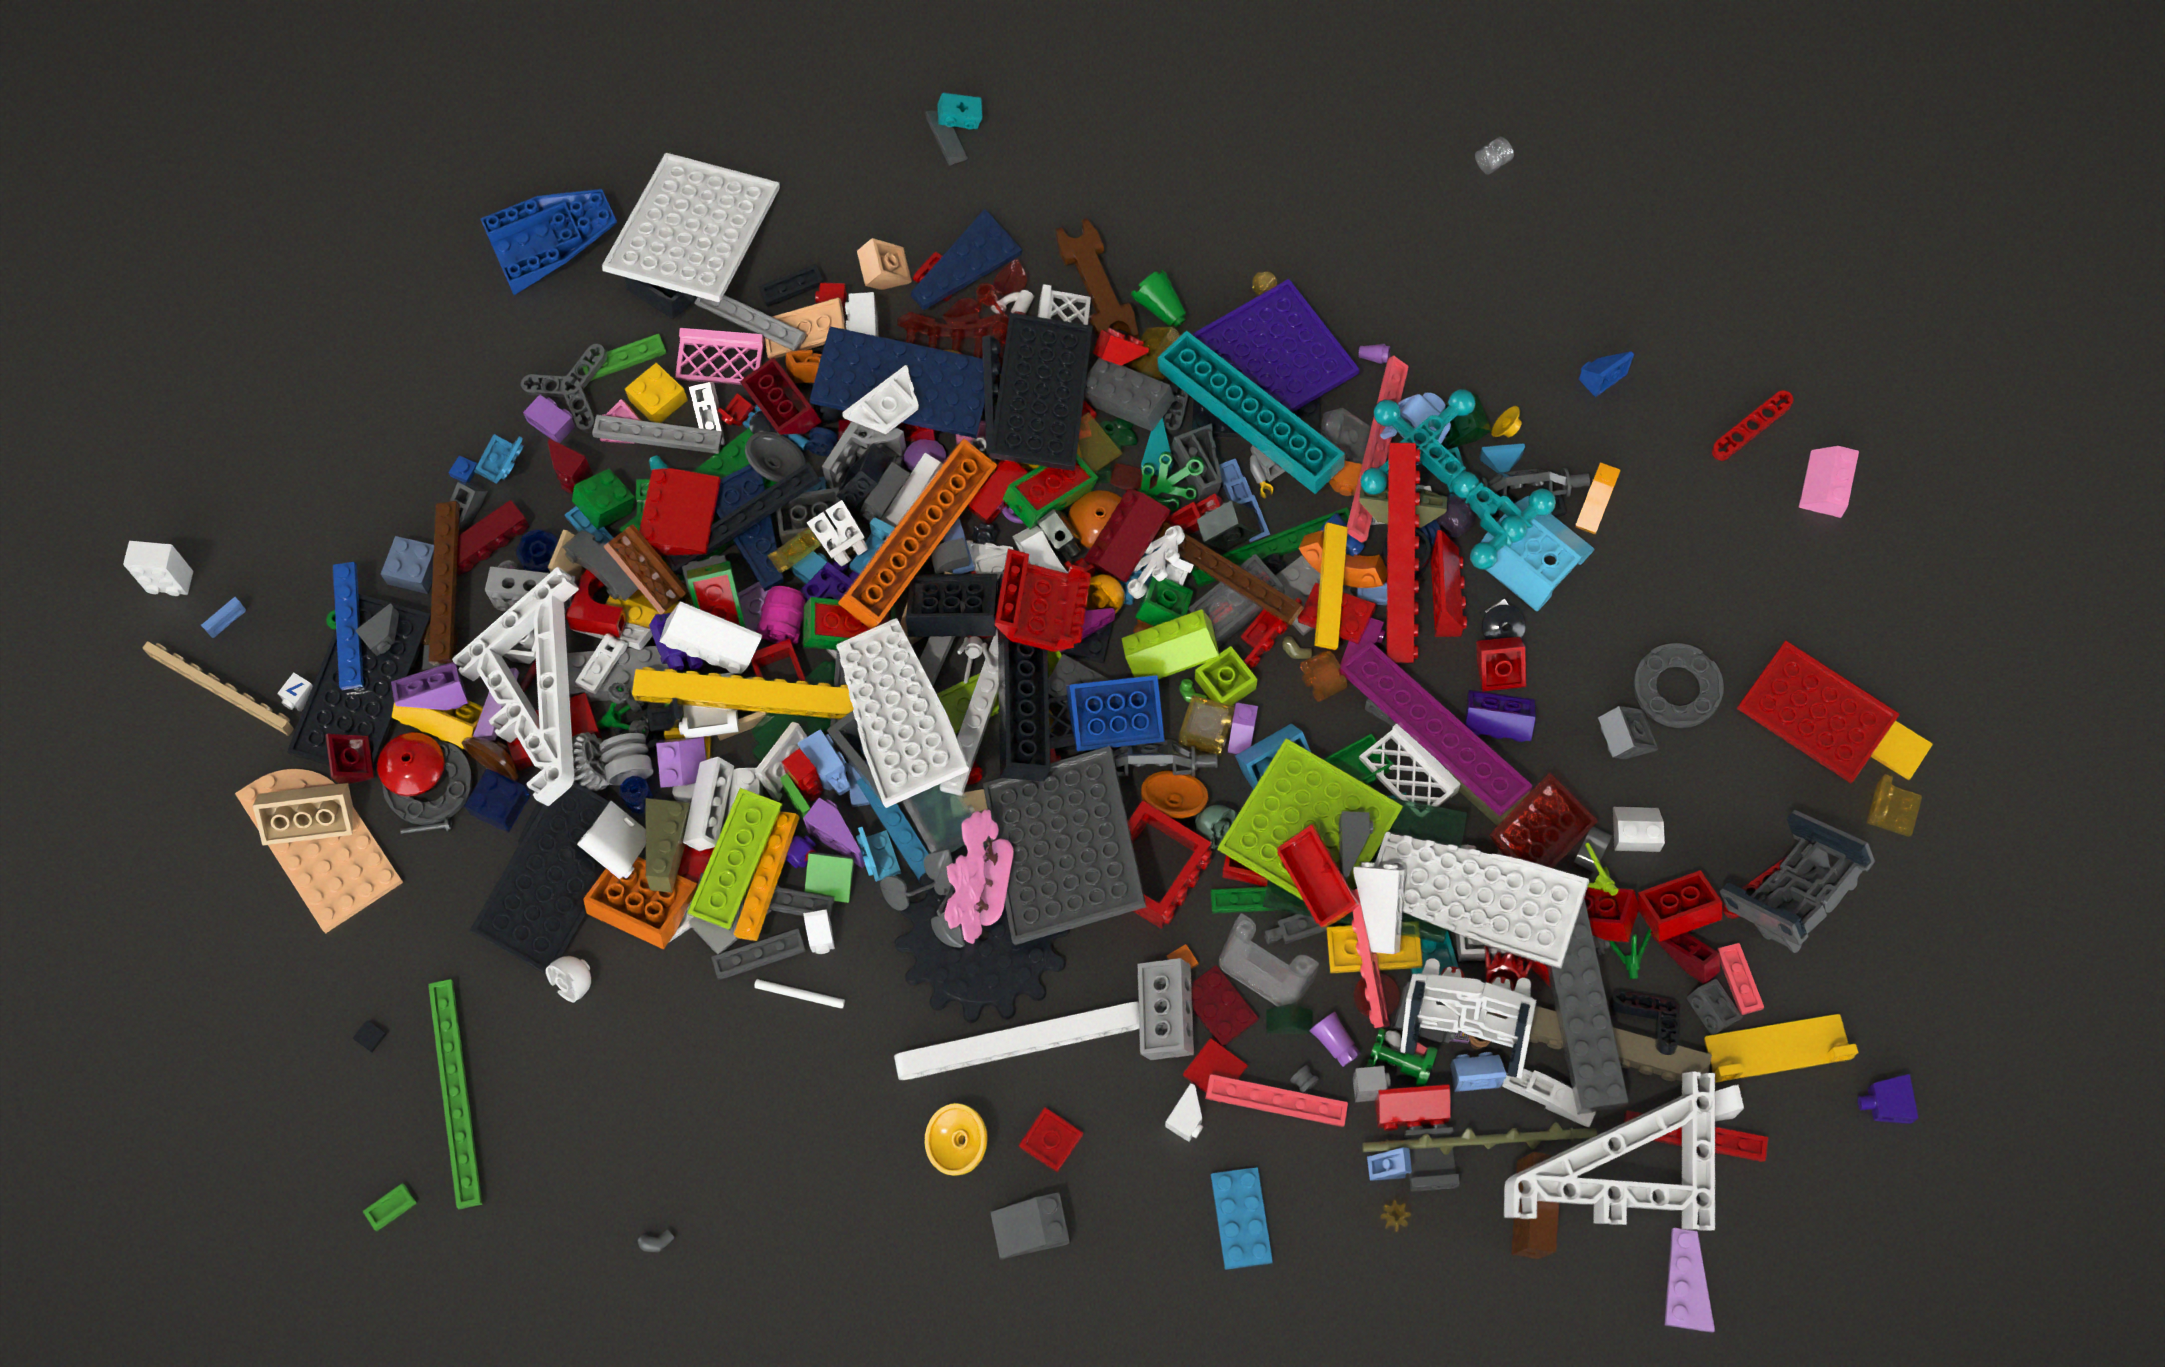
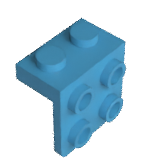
[474,434,524,484]

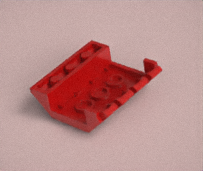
[994,548,1091,652]

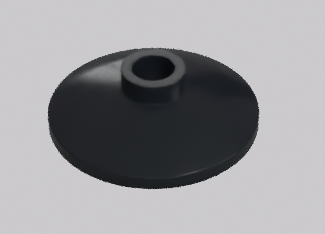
[1482,605,1525,640]

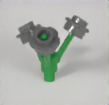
[597,683,649,738]

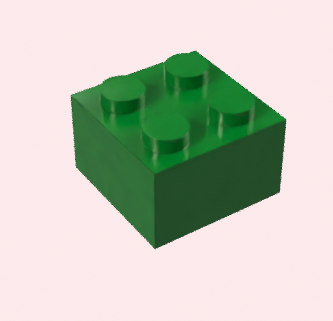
[572,468,635,530]

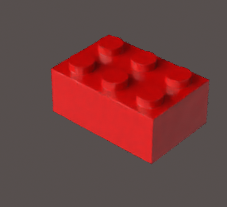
[1638,870,1722,942]

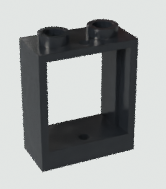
[836,443,890,509]

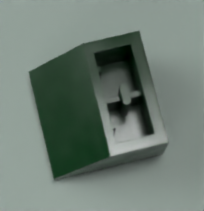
[1443,393,1492,449]

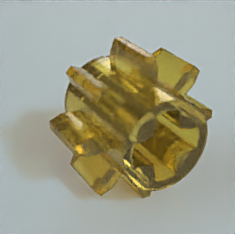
[1252,271,1277,296]
[1380,1200,1411,1231]

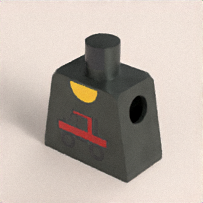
[1037,509,1082,559]

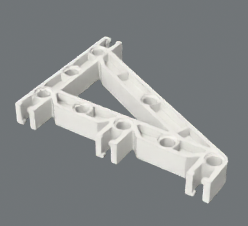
[452,567,579,806]
[1504,1072,1715,1231]

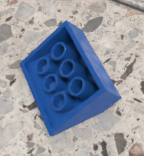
[1066,675,1165,751]

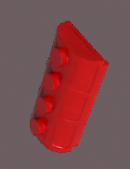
[1277,824,1359,927]

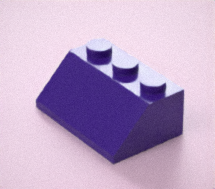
[1465,690,1536,742]

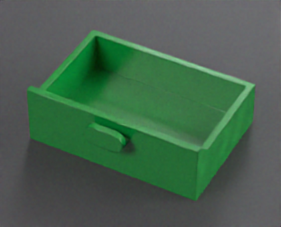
[1323,734,1394,785]

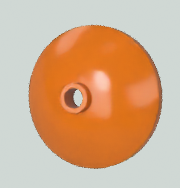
[1068,490,1122,548]
[1141,771,1208,819]

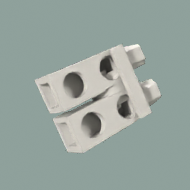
[807,500,868,567]

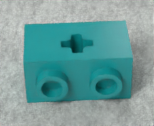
[937,93,982,129]

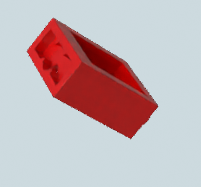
[751,639,806,682]

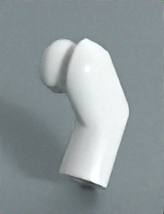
[1384,1030,1402,1066]

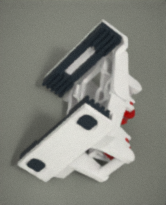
[1400,958,1536,1079]

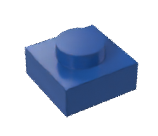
[448,456,477,482]

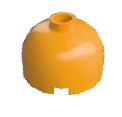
[1086,574,1125,614]

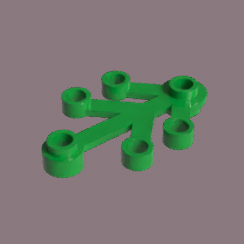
[1136,451,1204,511]

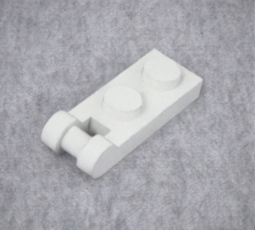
[575,633,628,694]

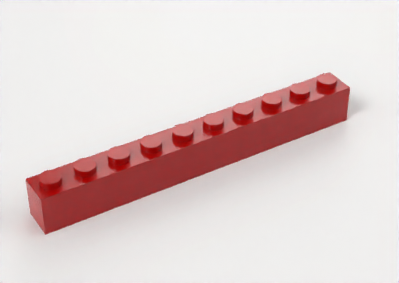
[1386,443,1420,663]

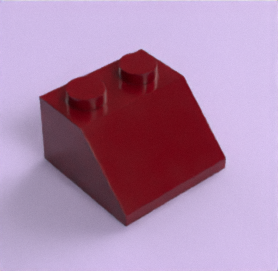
[548,439,594,494]

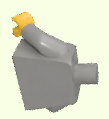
[1250,446,1285,499]

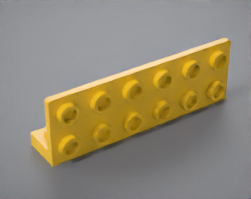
[1704,1014,1858,1083]

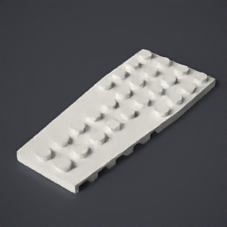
[836,618,970,808]
[1375,832,1589,969]

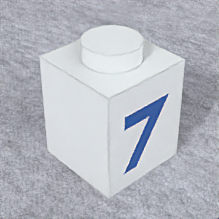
[278,673,313,712]

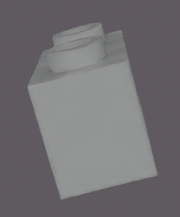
[1352,1066,1390,1102]

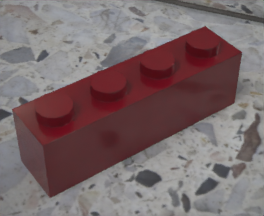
[457,500,530,576]

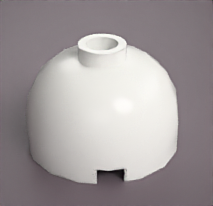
[546,956,591,1002]

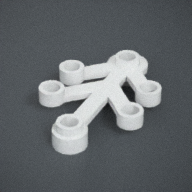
[1127,525,1185,599]

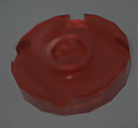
[1353,973,1400,1018]

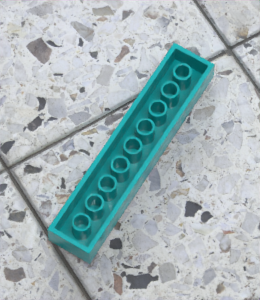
[1157,331,1345,494]

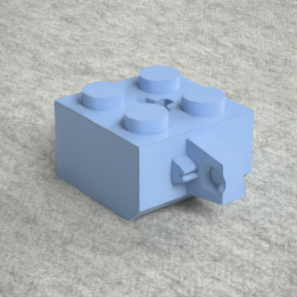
[798,729,851,796]

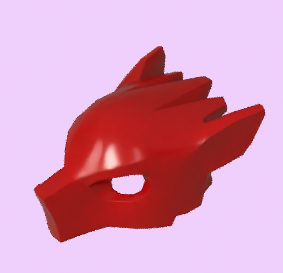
[1485,946,1534,1015]

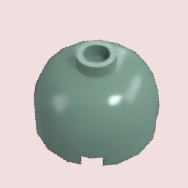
[1195,805,1237,851]

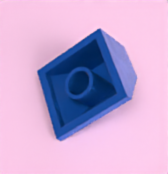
[1579,351,1634,397]

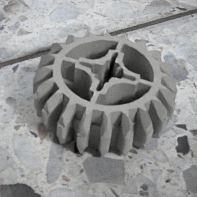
[572,732,609,792]

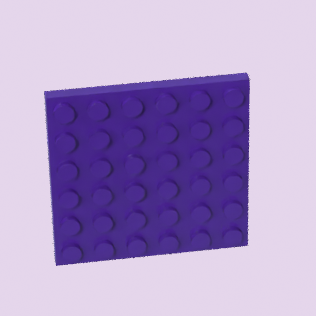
[1192,279,1360,412]

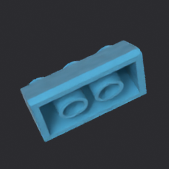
[1235,724,1311,790]

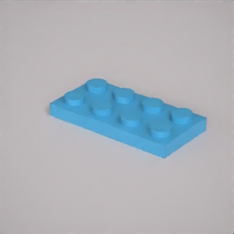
[1211,1167,1272,1270]

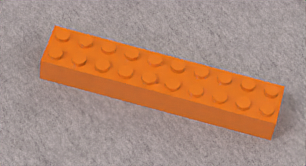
[838,438,997,629]

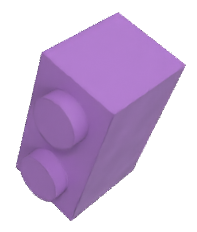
[523,395,575,443]

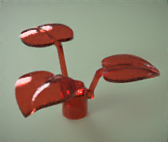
[942,259,1027,342]

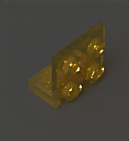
[1866,774,1922,837]

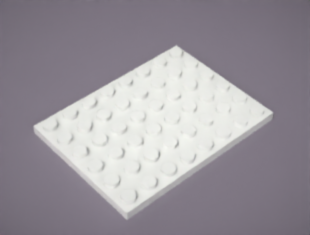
[602,153,780,302]

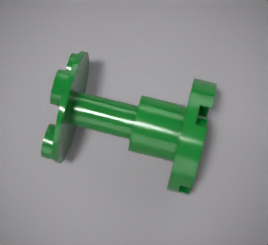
[1366,1027,1438,1087]

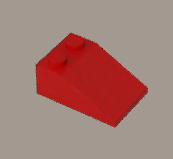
[1584,887,1639,942]

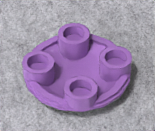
[904,439,946,471]

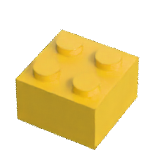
[625,363,688,423]

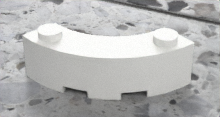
[1013,526,1068,573]

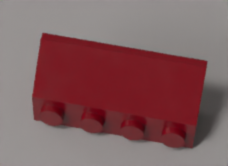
[740,357,822,435]
[1084,488,1171,583]

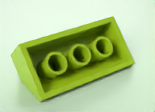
[1121,609,1220,679]

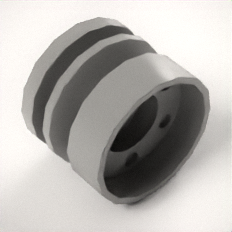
[599,733,653,786]

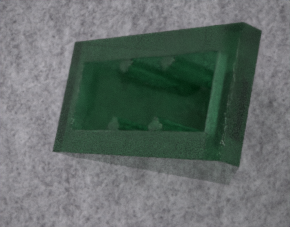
[1266,1004,1313,1034]

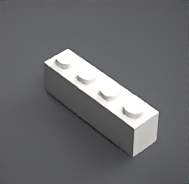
[683,757,734,851]

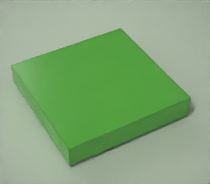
[780,774,810,821]
[805,852,854,903]

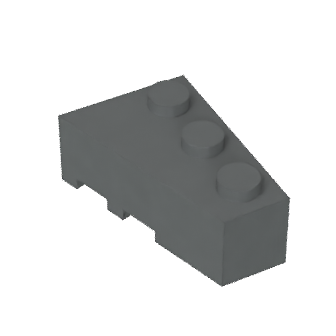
[1170,424,1222,501]

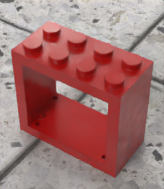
[1128,800,1212,929]

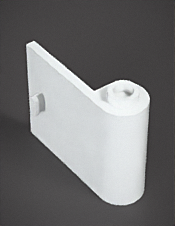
[679,673,739,739]
[577,801,646,879]

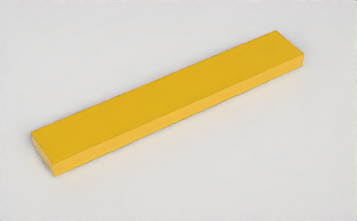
[1314,523,1348,650]

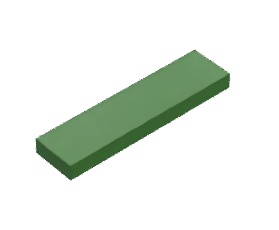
[583,333,667,381]

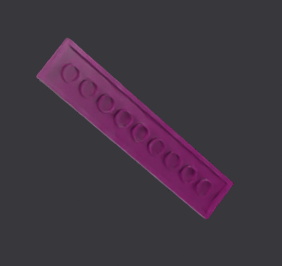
[1339,641,1532,816]

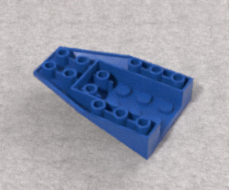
[481,189,617,295]

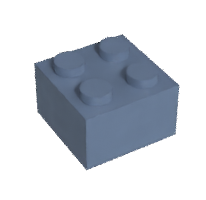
[381,536,434,594]

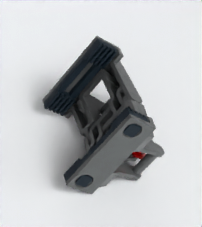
[1720,810,1875,953]

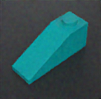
[1141,418,1174,479]

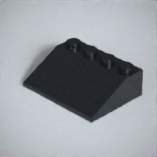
[906,574,998,637]

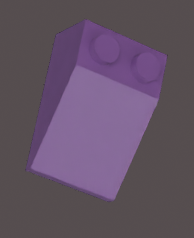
[391,662,468,710]
[803,798,865,868]

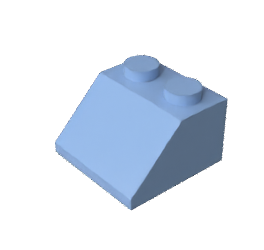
[1450,1052,1506,1092]

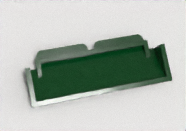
[752,661,836,763]

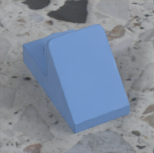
[1367,1148,1412,1181]

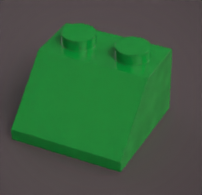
[1135,576,1193,626]

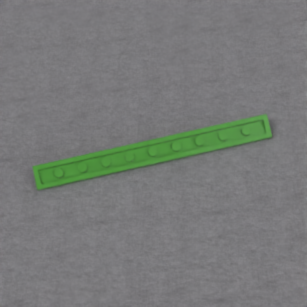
[428,979,482,1209]

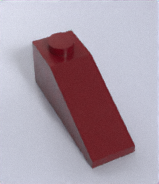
[1650,932,1720,984]

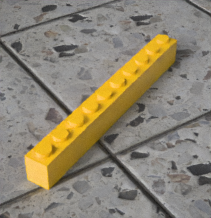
[632,667,854,719]

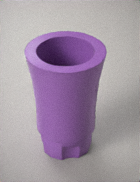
[1310,1012,1361,1067]

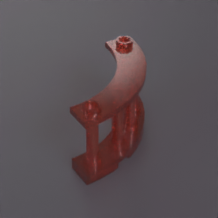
[897,311,1009,367]

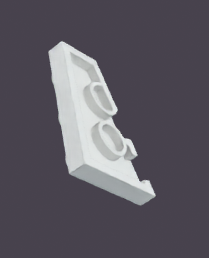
[754,722,807,801]

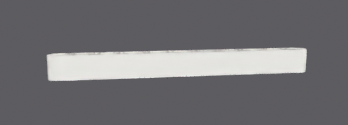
[894,1002,1140,1080]

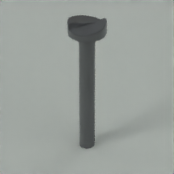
[400,818,452,834]

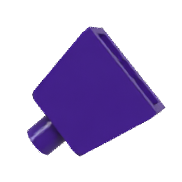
[1857,1074,1918,1124]

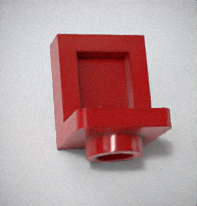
[717,393,755,427]

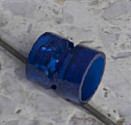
[620,776,654,813]

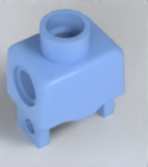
[1380,392,1451,465]

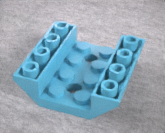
[1481,496,1595,612]

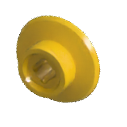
[1491,406,1522,437]

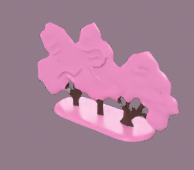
[945,809,1013,944]

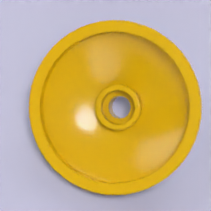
[925,1104,987,1175]

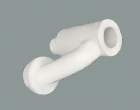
[991,290,1034,315]

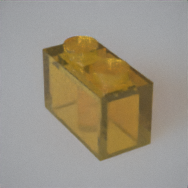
[767,527,821,573]

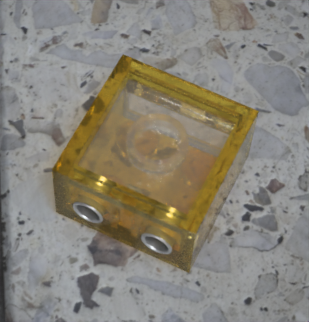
[1179,695,1235,756]

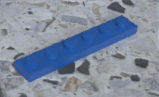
[333,562,364,690]

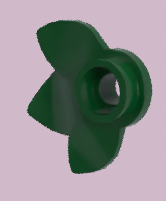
[1097,418,1138,455]

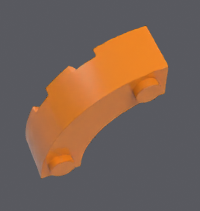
[786,350,822,384]
[1299,530,1387,588]

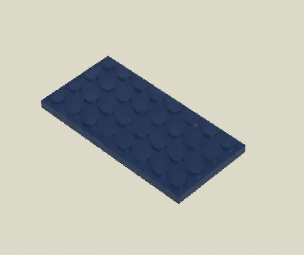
[810,326,985,439]

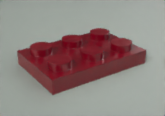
[1191,965,1259,1047]

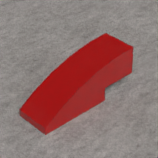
[1165,493,1223,535]

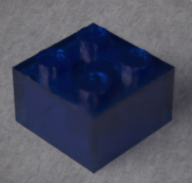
[464,768,531,833]

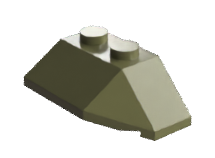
[1359,485,1447,528]

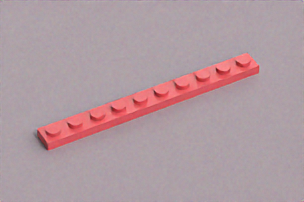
[1347,356,1409,542]

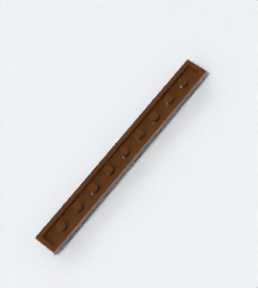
[1153,521,1304,626]

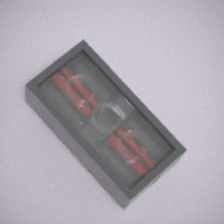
[1188,554,1285,647]

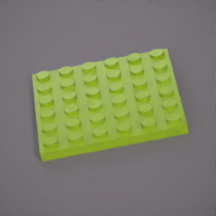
[1217,738,1403,901]

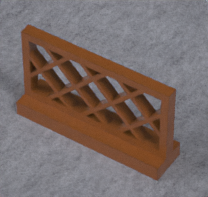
[603,524,689,615]

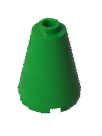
[1131,269,1186,328]

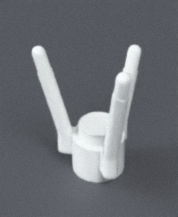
[957,636,993,684]

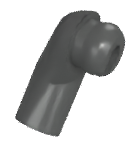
[638,1229,675,1253]

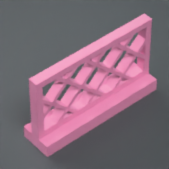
[675,328,765,385]

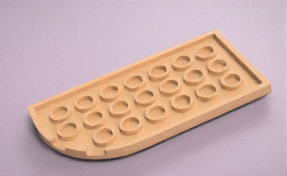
[235,769,403,933]

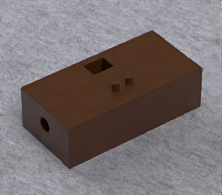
[1511,1152,1559,1259]

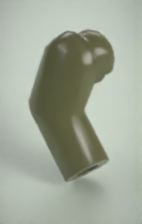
[1282,636,1312,659]

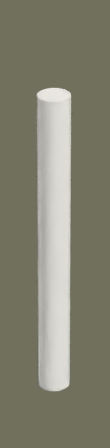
[755,979,845,1009]

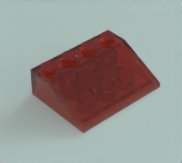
[1489,773,1598,869]

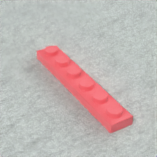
[1351,889,1390,1028]
[1205,1074,1348,1127]

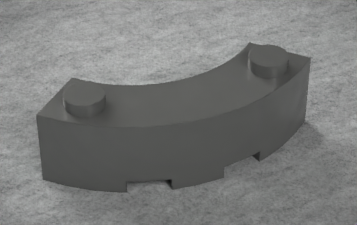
[563,530,639,601]

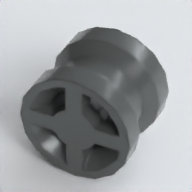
[1290,1065,1320,1094]

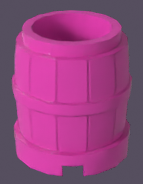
[756,586,806,645]

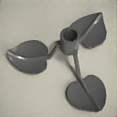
[880,849,965,947]

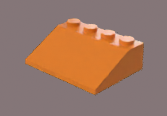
[583,857,698,950]

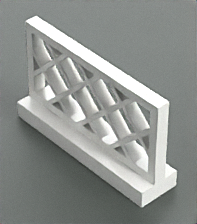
[1038,284,1091,325]
[1359,724,1461,822]

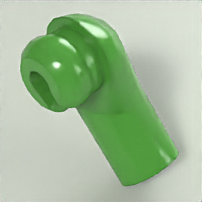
[1179,679,1207,706]

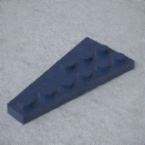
[911,209,1022,310]
[715,464,784,592]

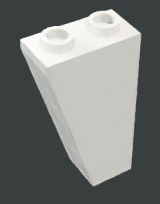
[1353,862,1405,954]

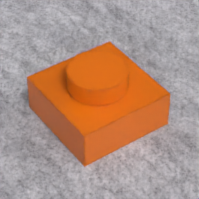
[1167,944,1198,969]

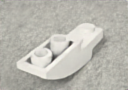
[1502,1068,1596,1128]

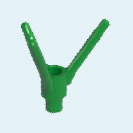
[1609,928,1652,979]

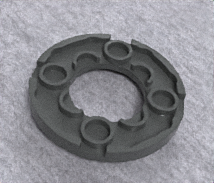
[1633,643,1724,728]
[382,739,473,825]

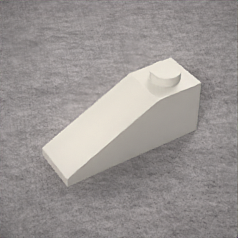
[689,382,725,445]

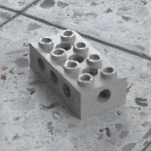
[485,567,579,614]
[1138,958,1194,1060]

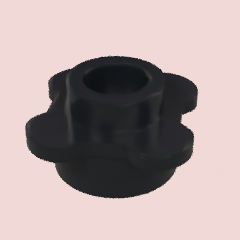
[1262,553,1286,576]

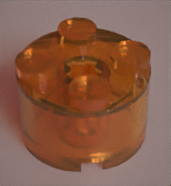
[1300,650,1347,702]

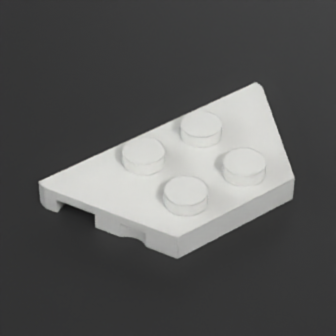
[843,365,919,434]
[966,540,1013,579]

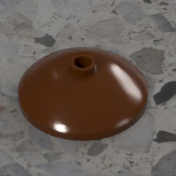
[461,737,519,783]

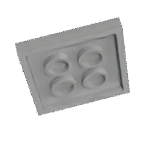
[1276,555,1353,636]

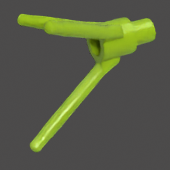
[1585,843,1618,896]

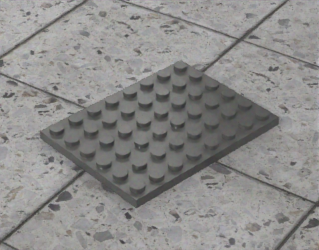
[983,746,1146,945]

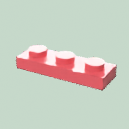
[1716,943,1764,1015]

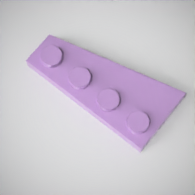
[1665,1228,1715,1332]

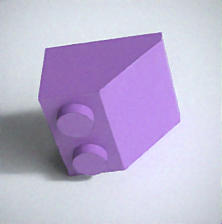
[656,737,706,787]

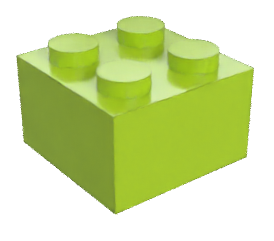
[1195,646,1257,712]

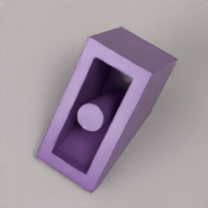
[1228,703,1258,754]

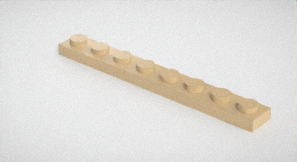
[142,641,294,736]

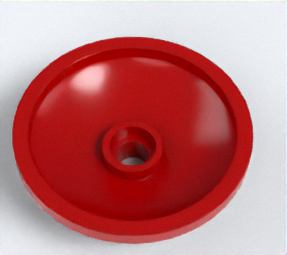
[377,732,445,796]

